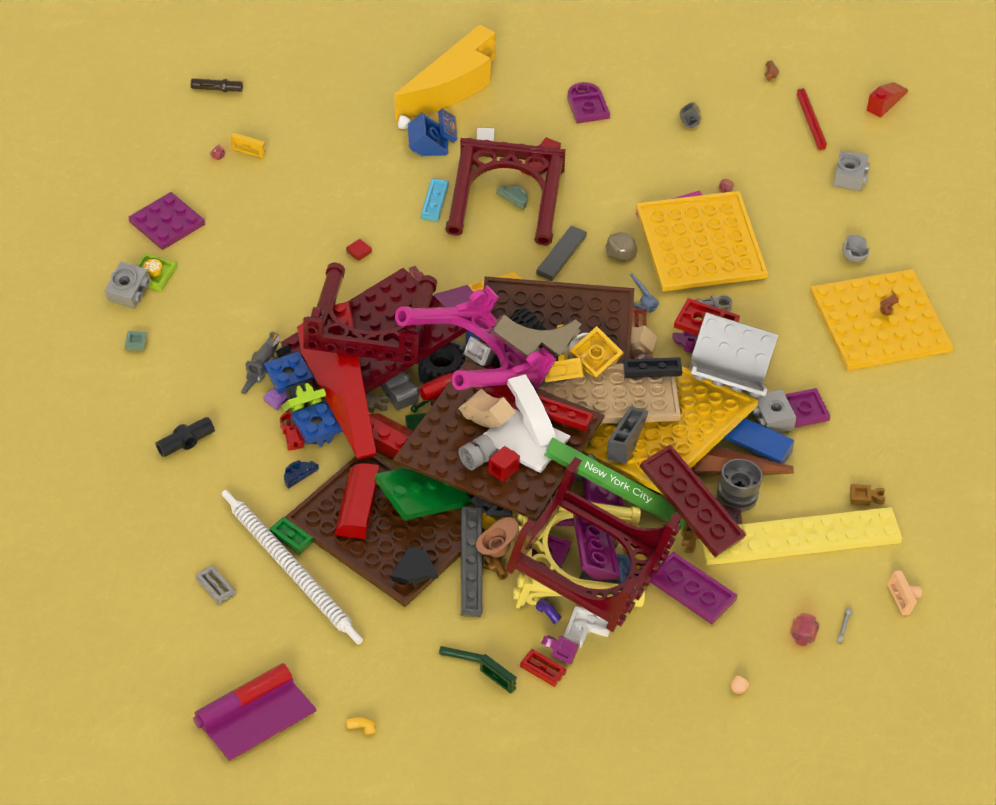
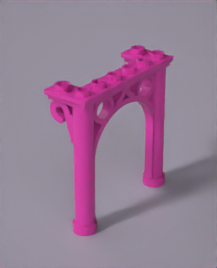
[395,286,556,390]

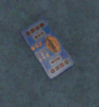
[438,109,457,143]

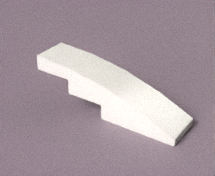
[507,374,558,449]

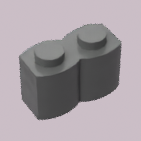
[381,371,420,410]

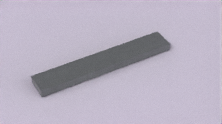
[461,506,482,617]

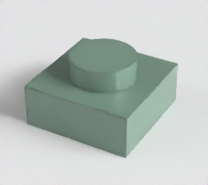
[125,331,147,351]

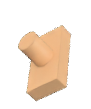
[887,571,922,616]

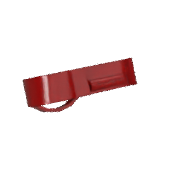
[280,412,304,451]

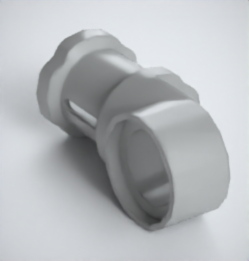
[695,295,732,312]

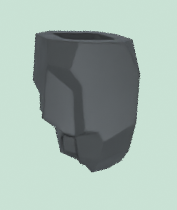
[680,102,701,128]

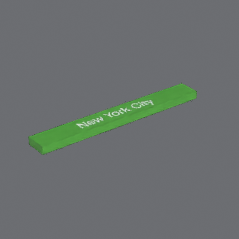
[544,438,686,531]

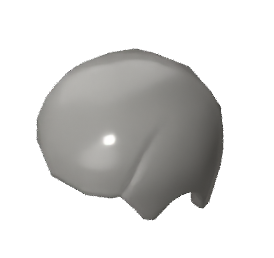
[842,235,870,263]

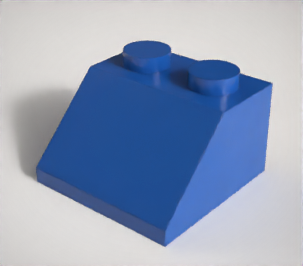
[408,113,448,156]

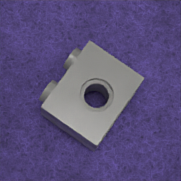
[833,150,870,191]
[105,261,151,309]
[751,389,796,433]

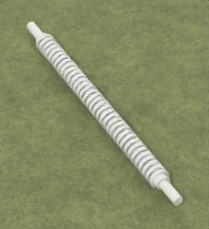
[221,490,363,645]

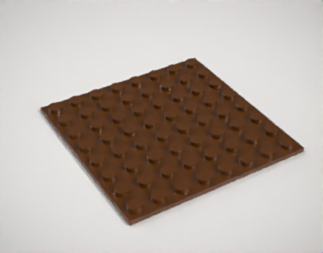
[393,360,605,521]

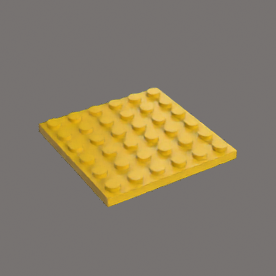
[636,191,768,292]
[810,269,953,371]

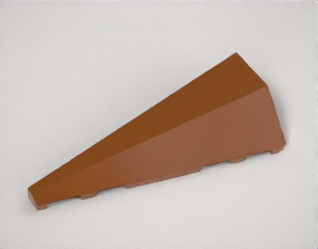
[694,446,794,476]

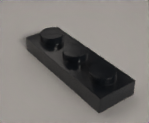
[623,357,682,378]

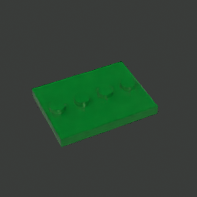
[374,468,472,521]

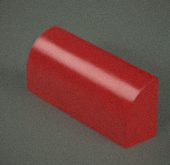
[334,463,379,539]

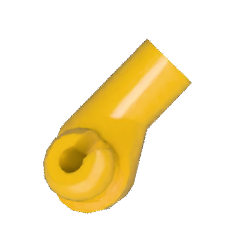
[346,717,376,734]

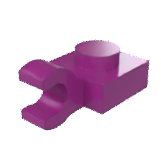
[541,635,580,664]

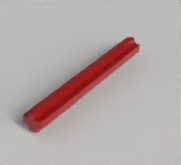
[797,88,827,150]

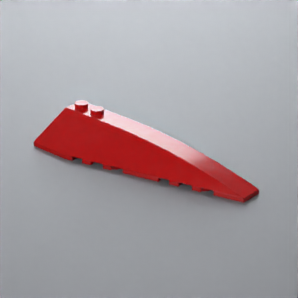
[297,301,377,459]

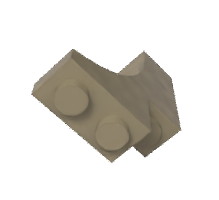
[489,315,581,358]

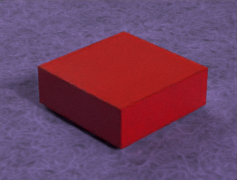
[346,239,372,261]

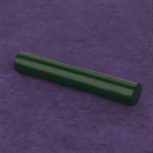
[439,646,483,663]

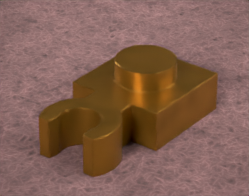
[850,484,885,505]

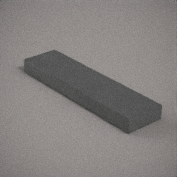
[536,226,587,281]

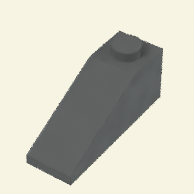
[608,406,648,464]

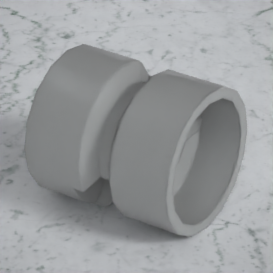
[459,435,497,470]

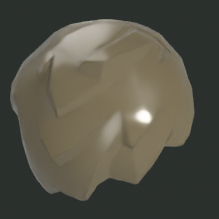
[605,232,638,261]

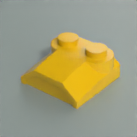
[569,326,624,378]

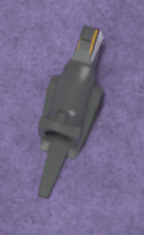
[241,331,280,394]

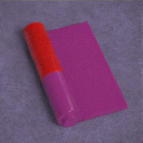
[193,663,317,761]

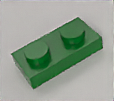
[270,517,313,554]

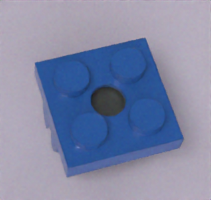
[264,352,314,394]
[291,401,343,447]

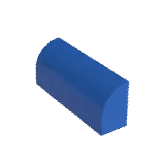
[723,418,794,464]

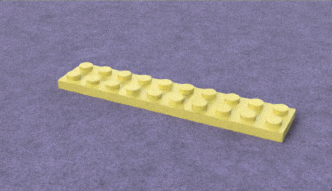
[699,507,902,565]

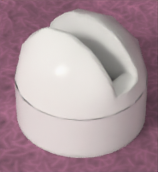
[398,115,411,129]

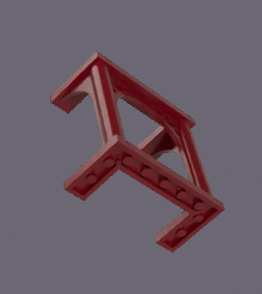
[505,457,682,632]

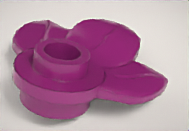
[672,331,698,353]

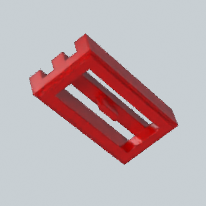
[520,649,567,687]

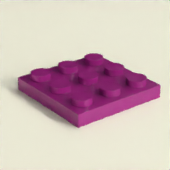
[129,192,205,250]

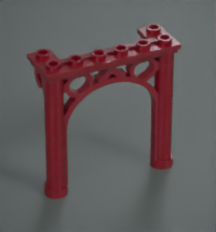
[445,138,566,246]
[303,262,437,365]

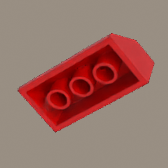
[370,413,413,460]

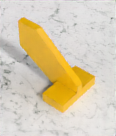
[545,324,584,382]

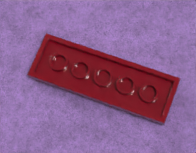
[639,444,746,558]

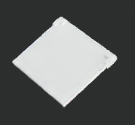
[483,408,570,473]

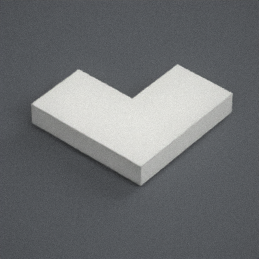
[564,606,610,647]

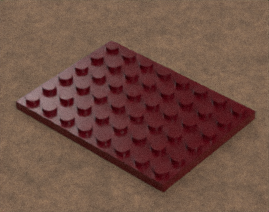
[280,268,467,394]

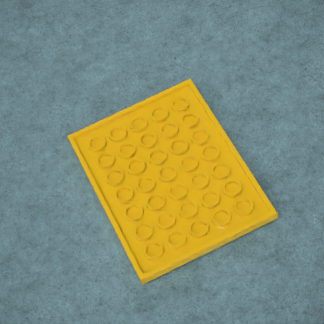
[583,366,758,495]

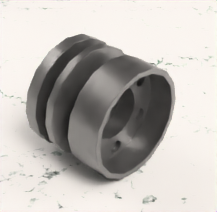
[717,458,763,512]

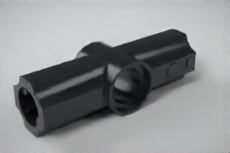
[155,417,215,457]

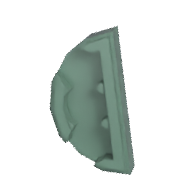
[497,185,528,210]

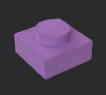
[264,387,288,410]

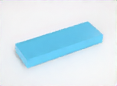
[421,178,449,221]

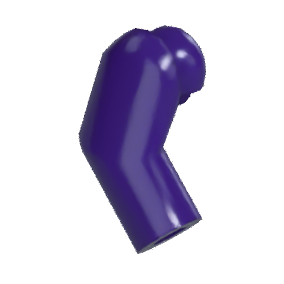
[536,598,562,624]

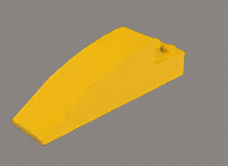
[395,25,496,121]

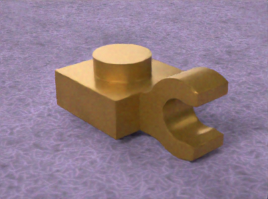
[681,523,699,553]

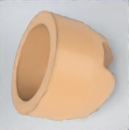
[731,676,749,694]

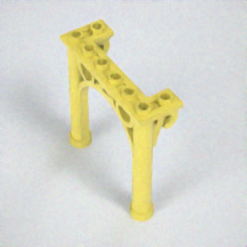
[512,497,645,608]

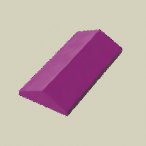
[573,514,620,581]

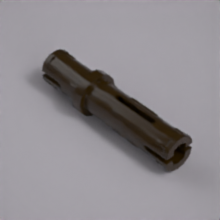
[191,78,243,93]

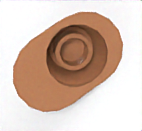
[476,517,519,558]

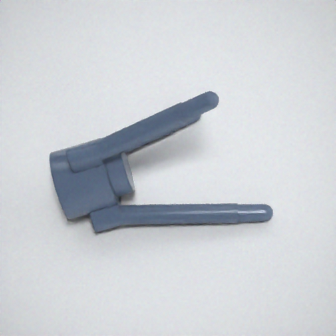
[630,273,659,313]

